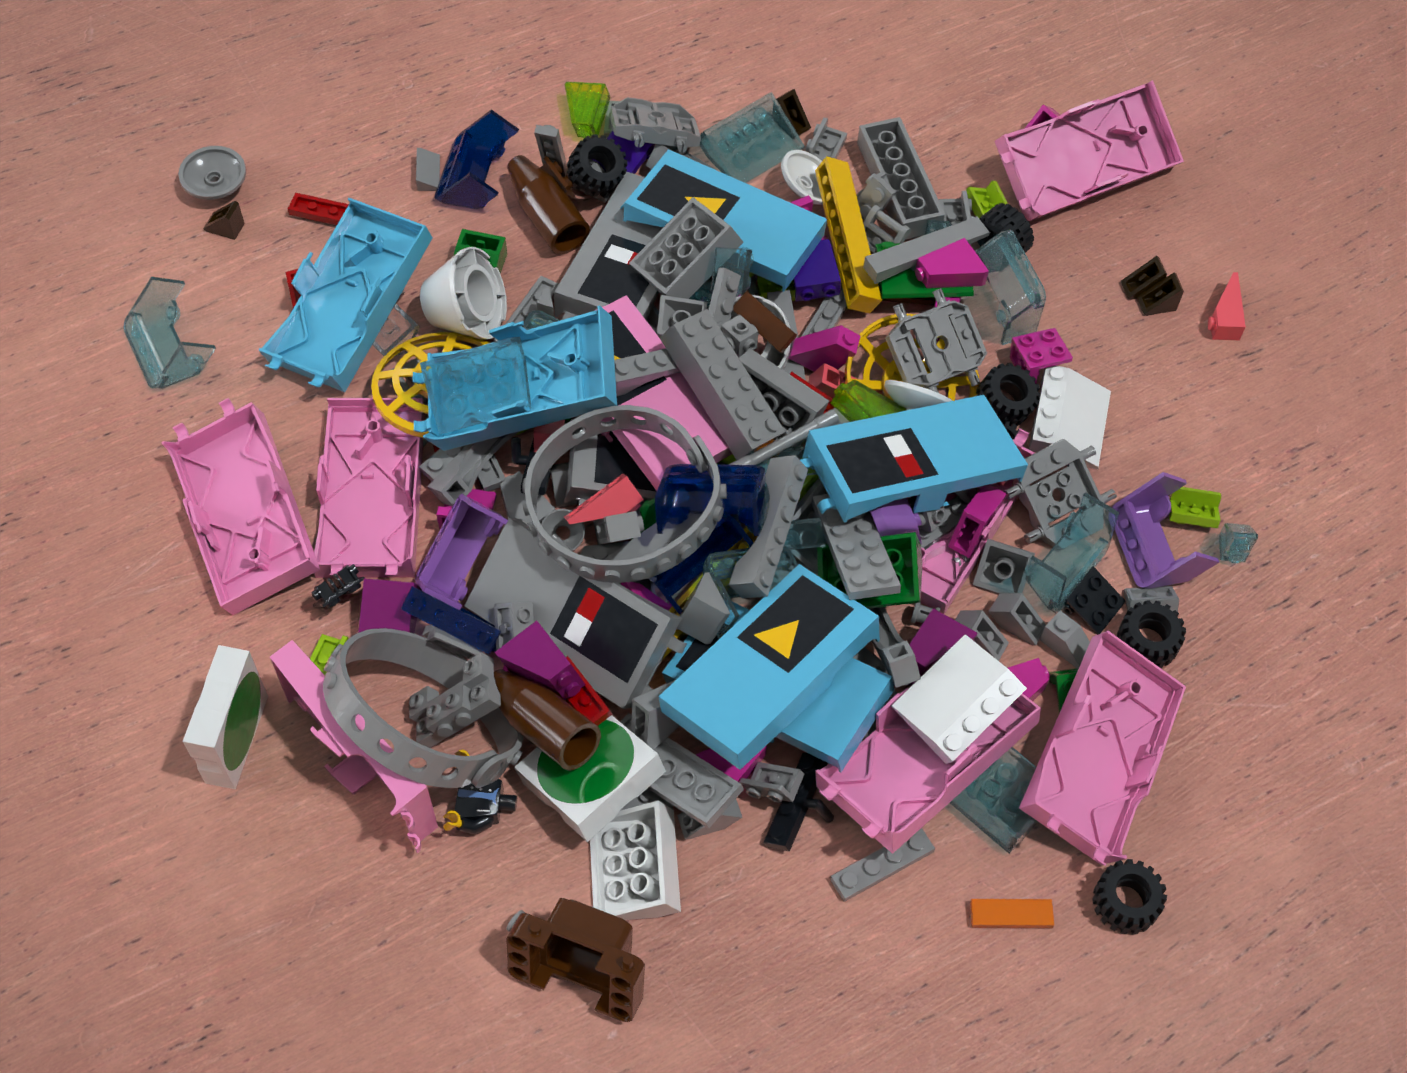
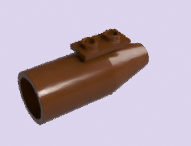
[507,155,590,255]
[494,669,601,770]

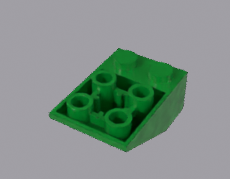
[454,229,507,274]

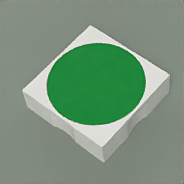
[183,645,268,790]
[514,715,666,842]

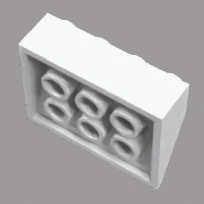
[1029,365,1111,470]
[891,635,1027,764]
[590,800,681,920]

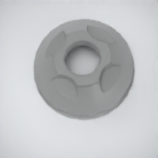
[541,509,585,551]

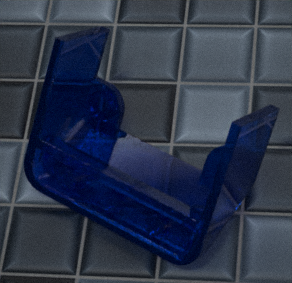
[435,109,519,209]
[655,464,766,536]
[648,511,754,614]

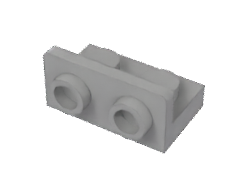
[494,602,534,651]

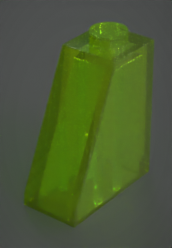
[565,82,611,138]
[831,380,906,422]

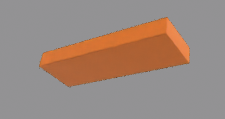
[970,899,1054,928]

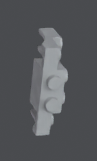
[409,652,501,748]

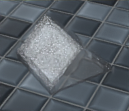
[372,303,420,356]

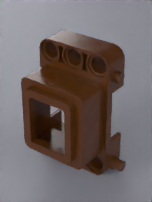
[506,898,645,1022]

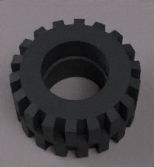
[567,134,628,197]
[977,203,1034,265]
[976,363,1041,427]
[1117,600,1186,668]
[1093,859,1167,935]

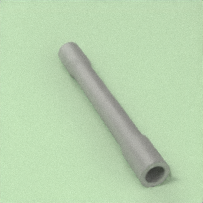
[727,409,839,478]

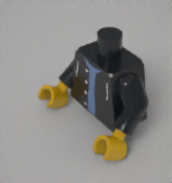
[443,750,517,834]

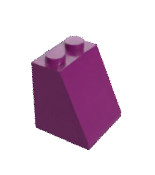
[358,578,422,634]
[908,608,978,686]
[495,620,586,700]

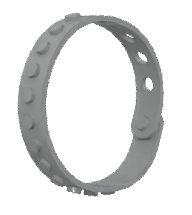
[522,405,727,583]
[323,628,523,788]

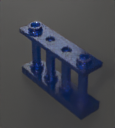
[401,586,501,654]

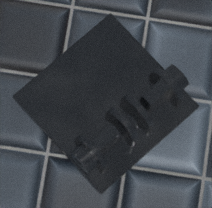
[311,564,365,608]
[1064,566,1126,635]

